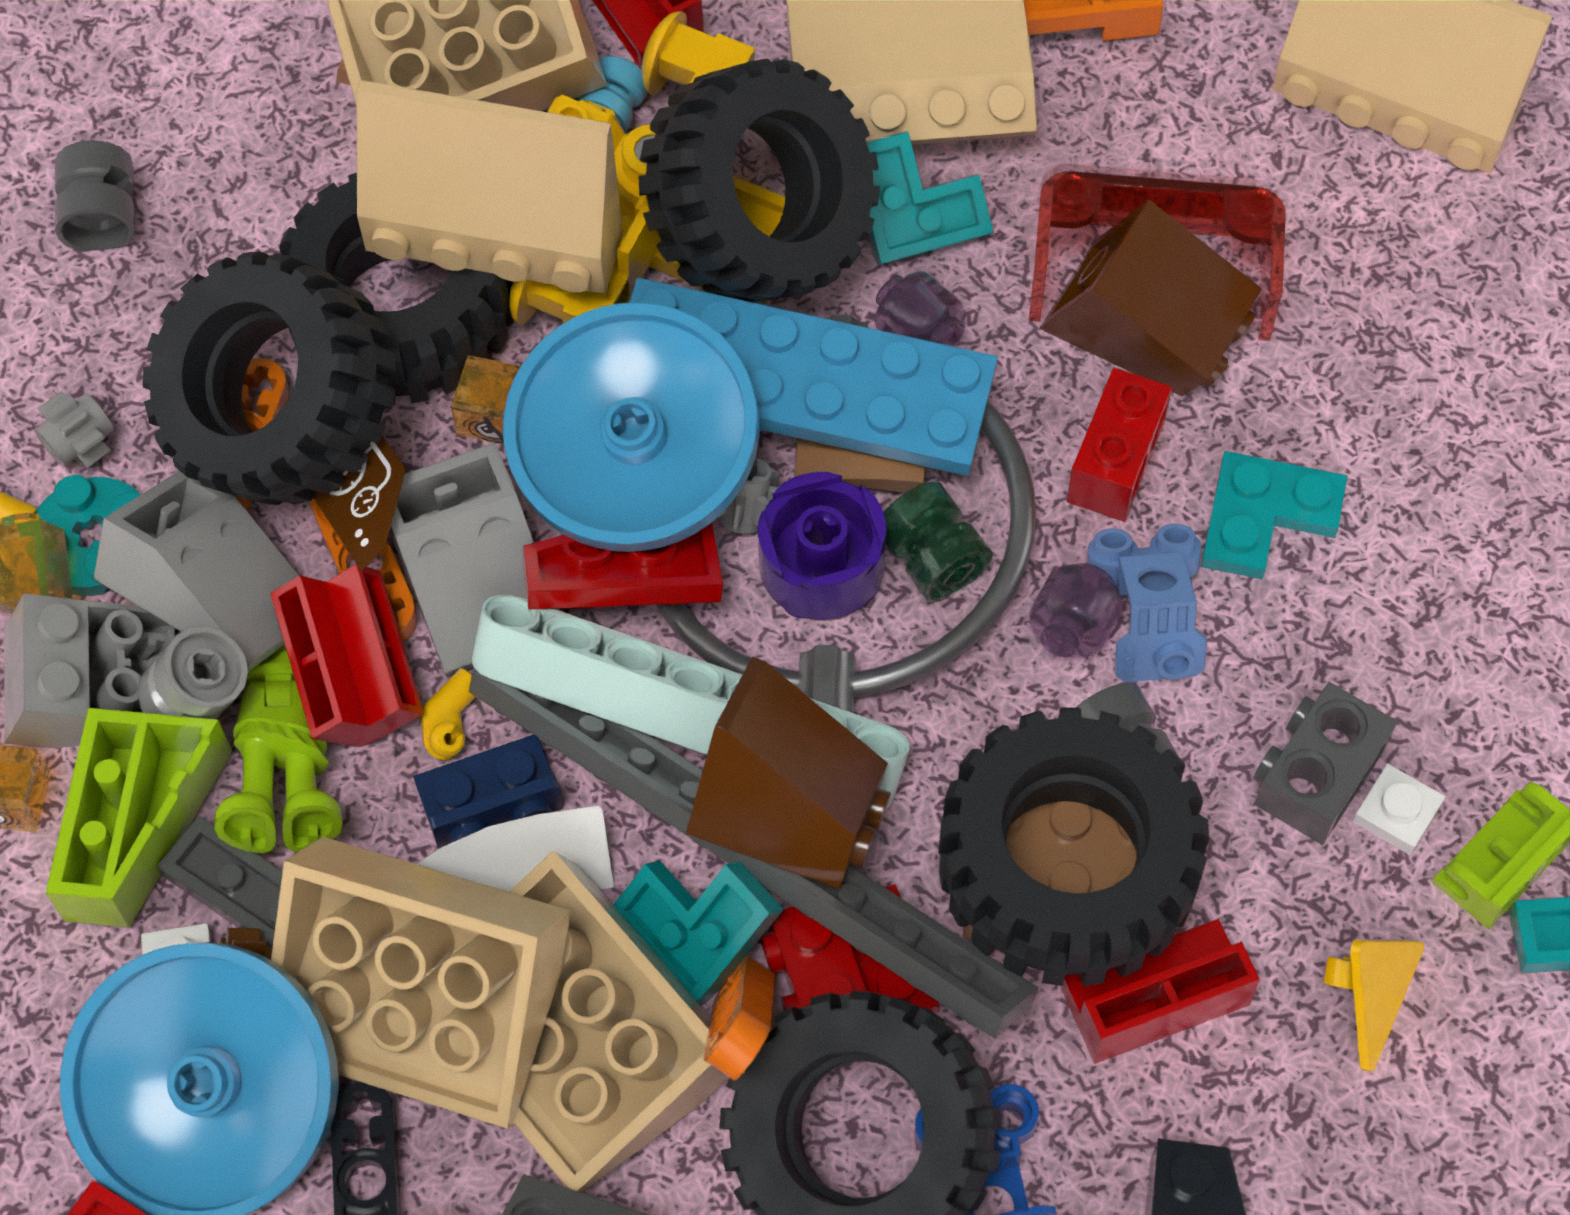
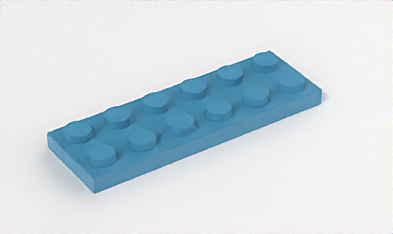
[629,277,998,476]

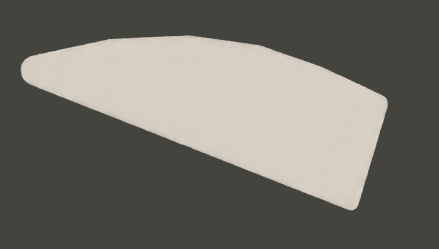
[417,806,614,892]

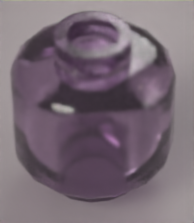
[874,271,965,347]
[1029,563,1123,658]

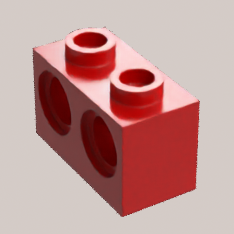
[1067,367,1172,522]

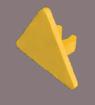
[1323,939,1424,1072]

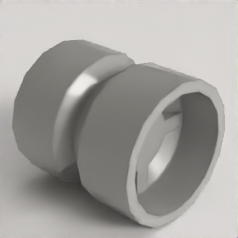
[138,626,248,719]

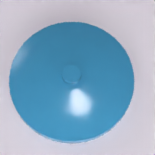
[503,302,760,552]
[60,942,338,1215]

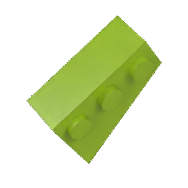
[45,708,233,928]

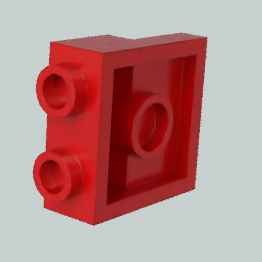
[760,884,940,1013]

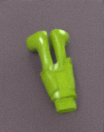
[214,647,343,853]

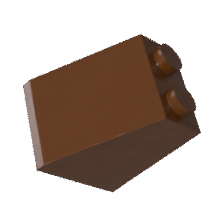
[1039,200,1262,396]
[686,656,891,889]

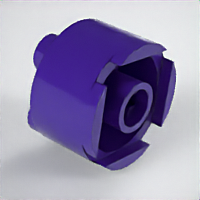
[757,472,886,620]

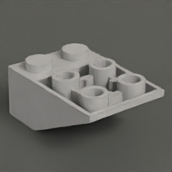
[389,442,559,677]
[93,471,299,671]
[4,593,217,748]

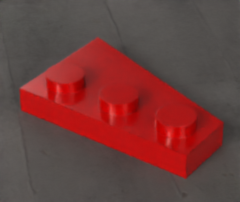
[523,522,723,610]

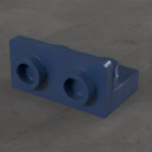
[413,734,563,849]

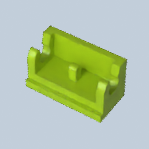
[1432,781,1570,930]

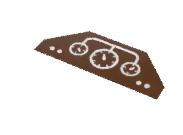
[314,435,406,571]

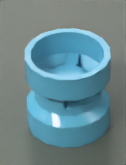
[577,56,647,133]

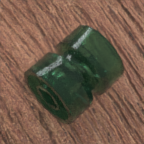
[884,481,993,602]

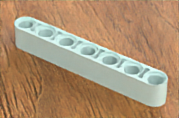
[471,595,910,808]

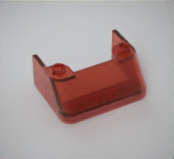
[1028,163,1286,341]

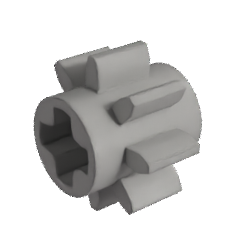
[35,391,114,469]
[717,457,780,534]

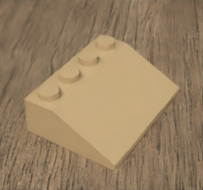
[327,0,607,111]
[786,0,1037,145]
[1273,0,1553,174]
[356,80,623,294]
[271,836,571,1129]
[509,850,729,1193]

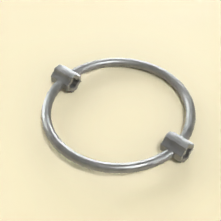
[656,315,1036,713]

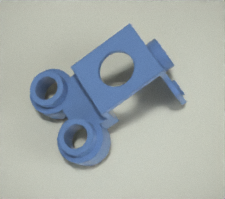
[1087,523,1207,682]

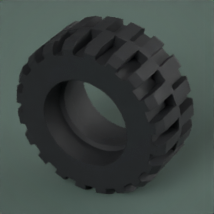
[638,59,880,302]
[279,172,514,405]
[143,251,396,505]
[938,707,1209,986]
[719,991,1002,1215]

